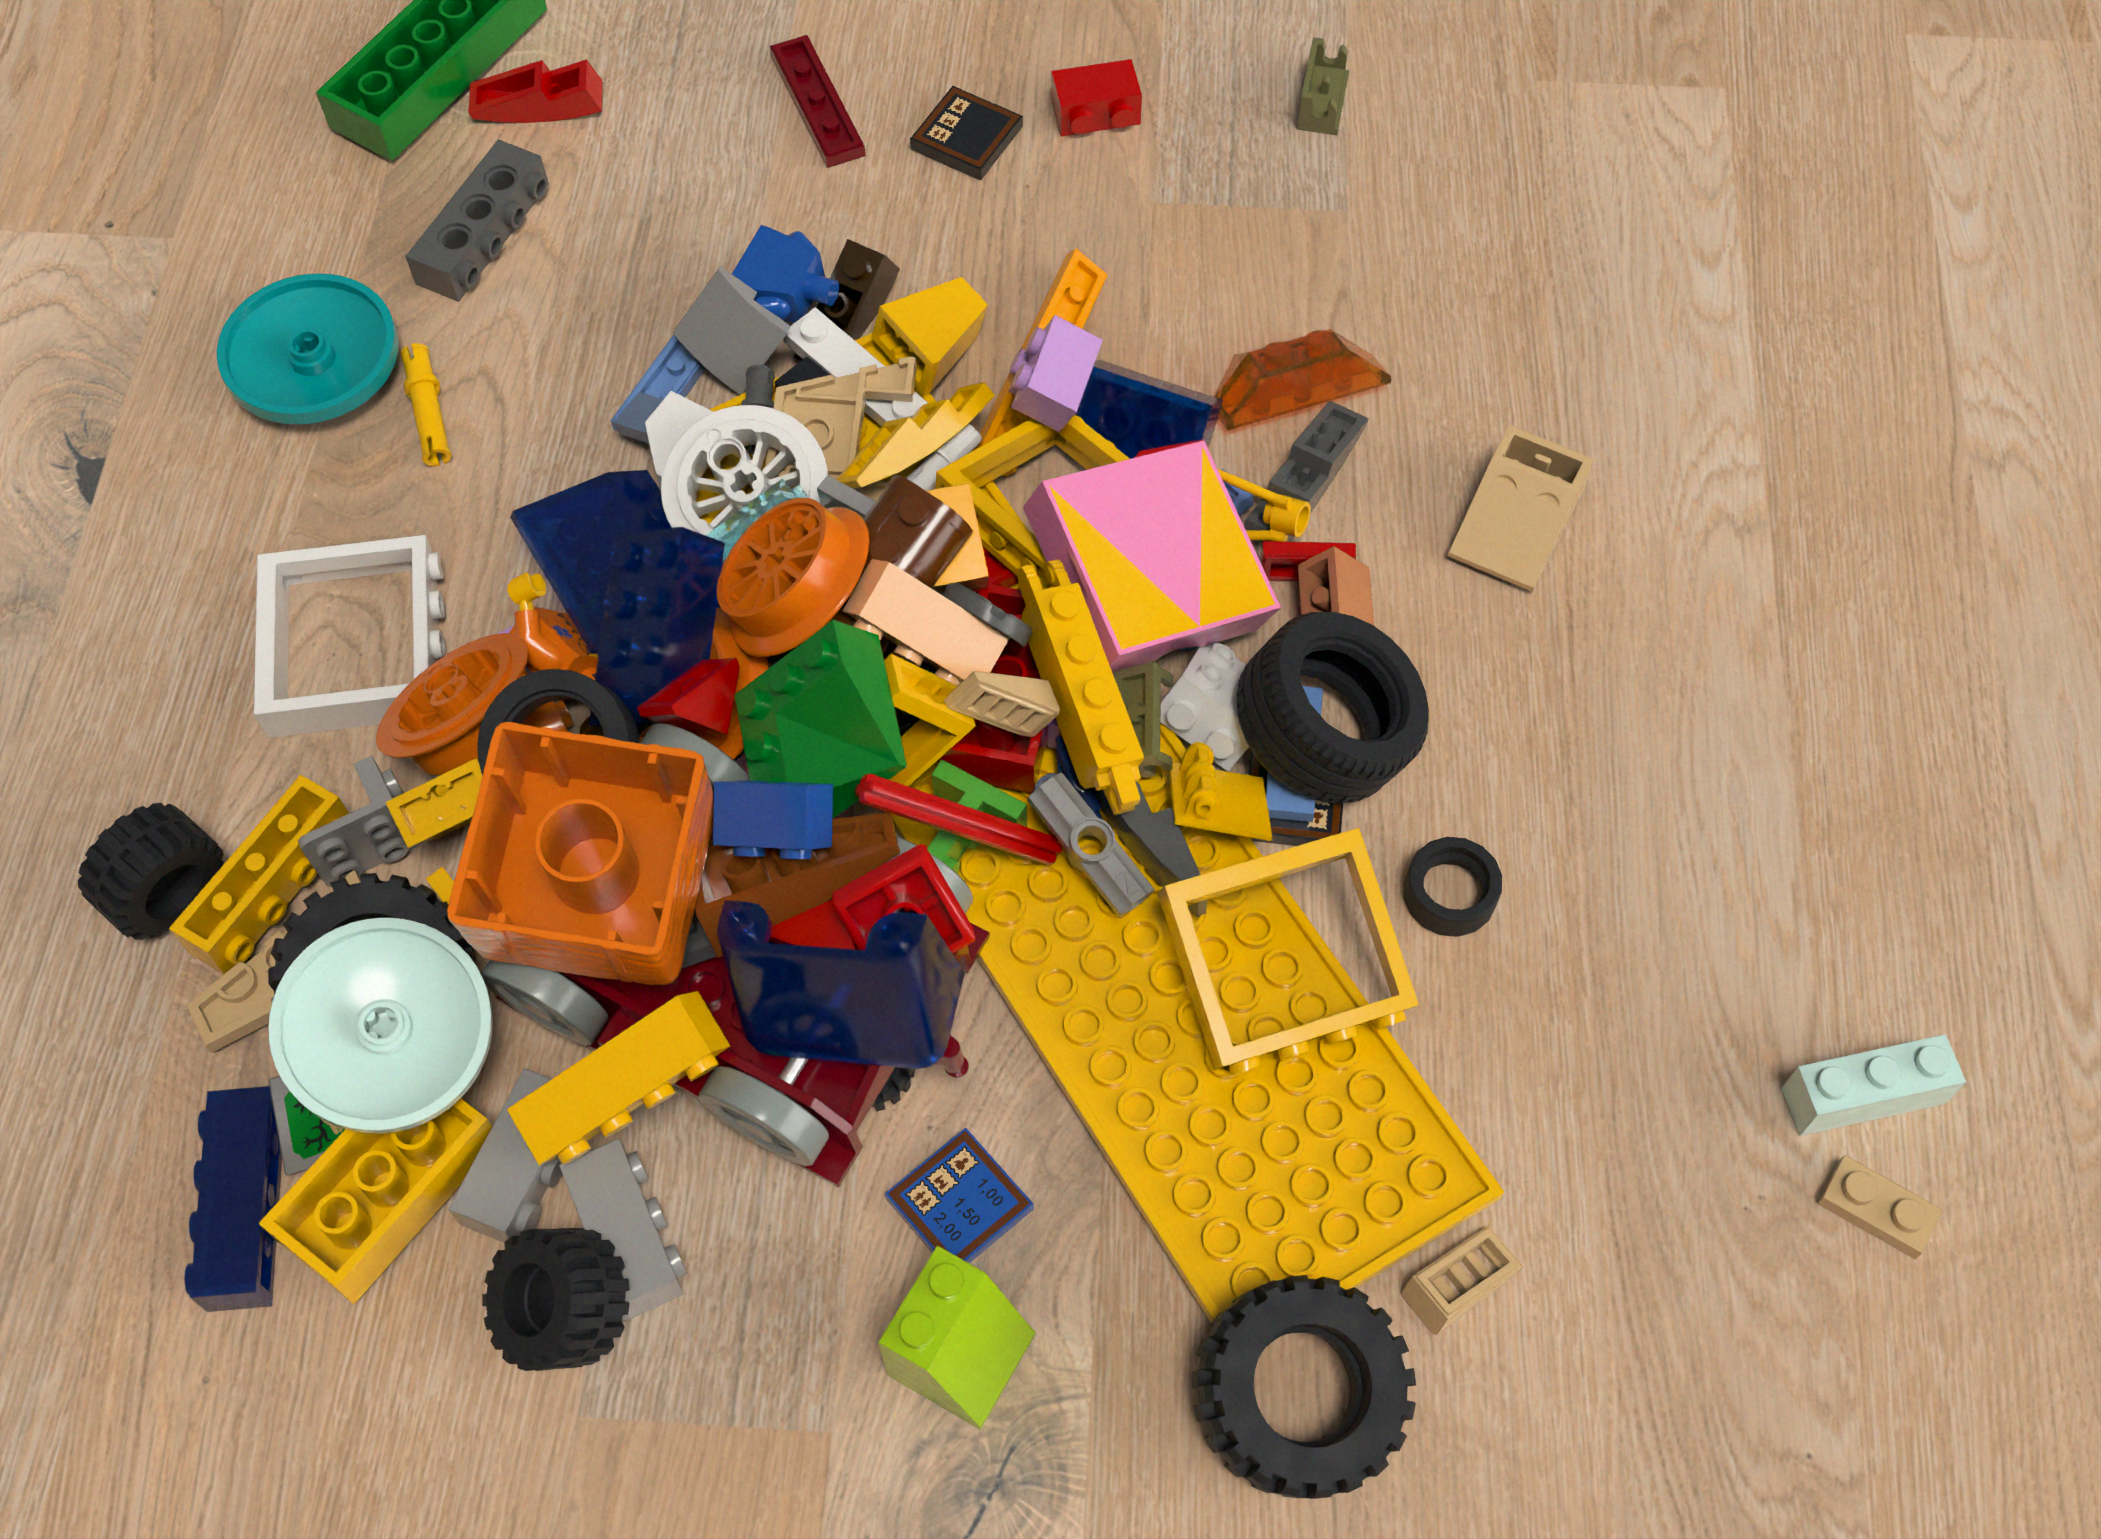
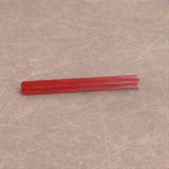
[855,774,1062,865]

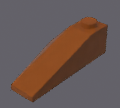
[695,812,901,958]

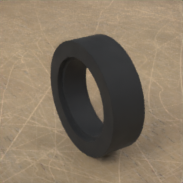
[477,669,640,775]

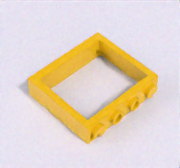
[935,414,1130,589]
[1158,828,1419,1075]

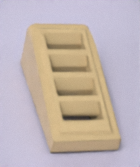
[945,671,1060,737]
[1402,1225,1523,1335]

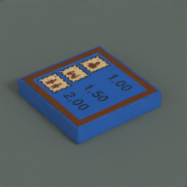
[885,1128,1034,1263]

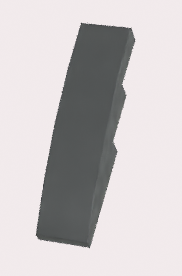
[1244,400,1369,542]
[1092,782,1208,917]

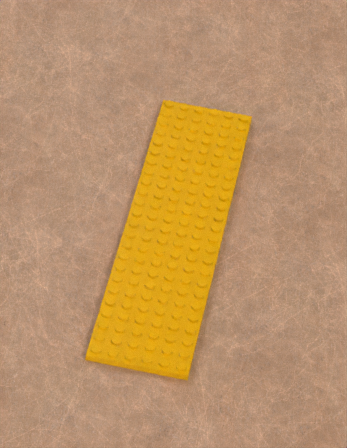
[696,332,1504,1322]

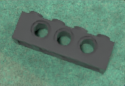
[405,139,549,302]

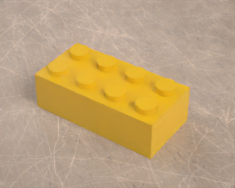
[258,1098,492,1305]

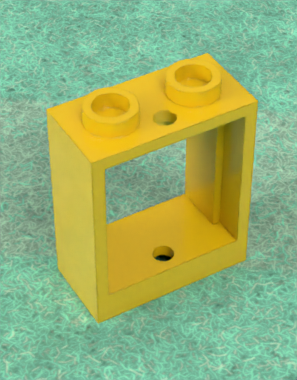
[884,654,975,787]
[385,758,483,848]

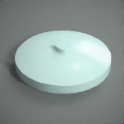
[268,918,493,1133]

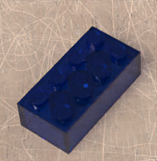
[589,527,725,737]

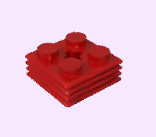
[832,844,976,990]

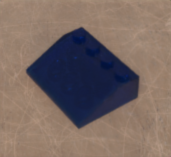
[510,470,721,654]

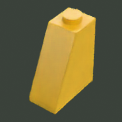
[871,277,988,396]

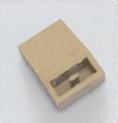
[1448,425,1595,592]

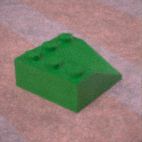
[735,620,907,819]

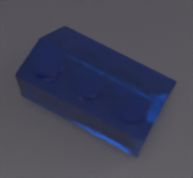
[1075,360,1223,459]

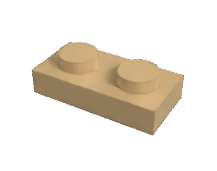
[1817,1155,1943,1259]

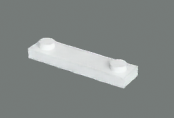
[784,307,928,427]

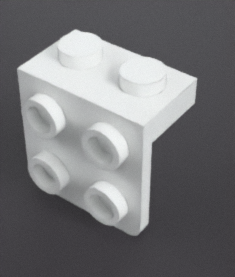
[1160,643,1249,772]

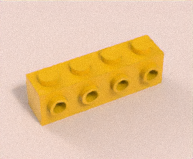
[169,774,349,975]
[507,991,730,1165]

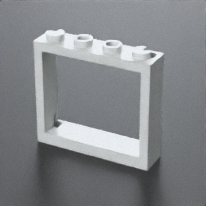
[254,535,446,738]

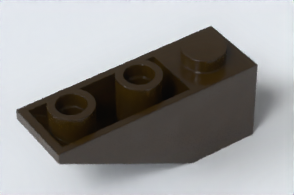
[793,239,900,361]

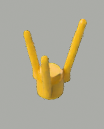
[1218,469,1311,542]

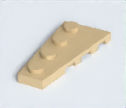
[186,870,361,1053]

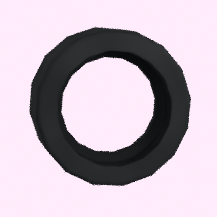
[1404,837,1502,937]

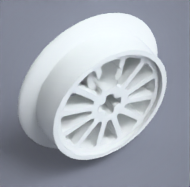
[661,405,828,563]

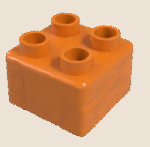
[447,722,714,985]

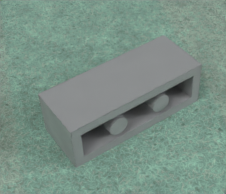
[448,1068,562,1243]
[559,1139,687,1322]

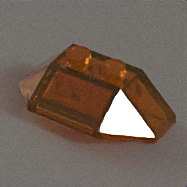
[1211,329,1391,431]

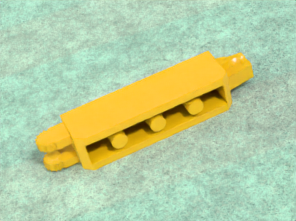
[1017,559,1144,815]

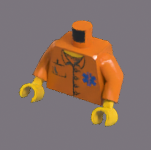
[507,572,626,692]

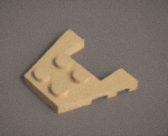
[765,357,917,501]

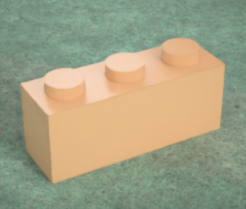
[842,559,1009,686]

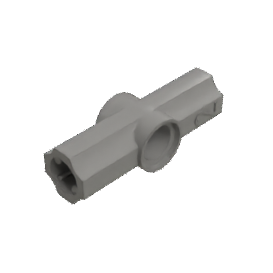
[1027,772,1155,918]

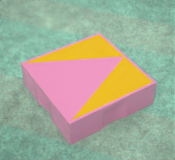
[1023,441,1281,673]

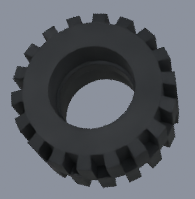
[78,803,224,940]
[482,1228,630,1371]

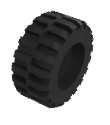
[268,873,477,1001]
[1191,1275,1416,1499]

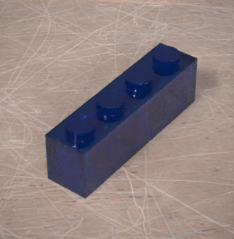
[184,1086,282,1312]

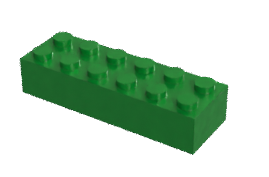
[316,0,547,161]

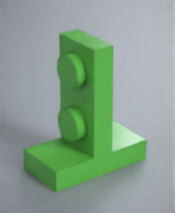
[927,760,1027,874]

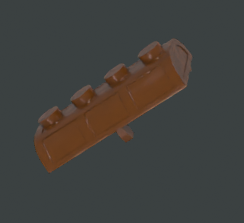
[797,475,973,654]

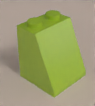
[878,1245,1036,1430]

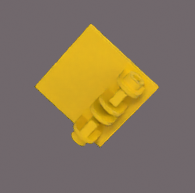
[1169,742,1272,841]

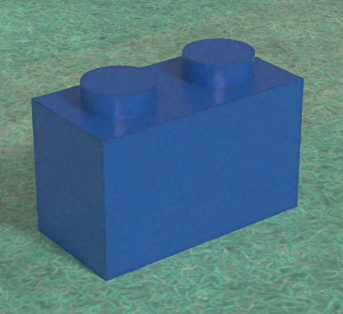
[713,780,833,859]

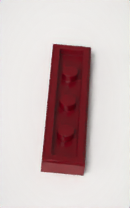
[770,35,866,168]

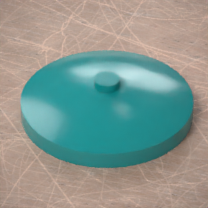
[217,273,399,424]

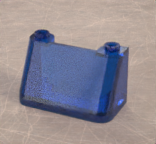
[717,900,965,1069]

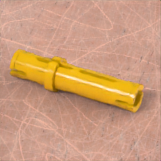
[400,343,452,466]

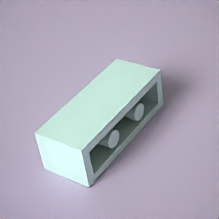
[1781,1034,1966,1136]

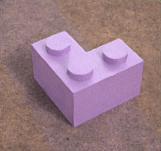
[1008,315,1103,432]

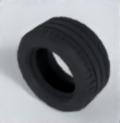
[1236,612,1429,804]

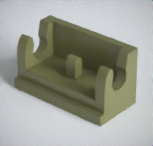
[1297,37,1349,135]
[1114,661,1173,778]

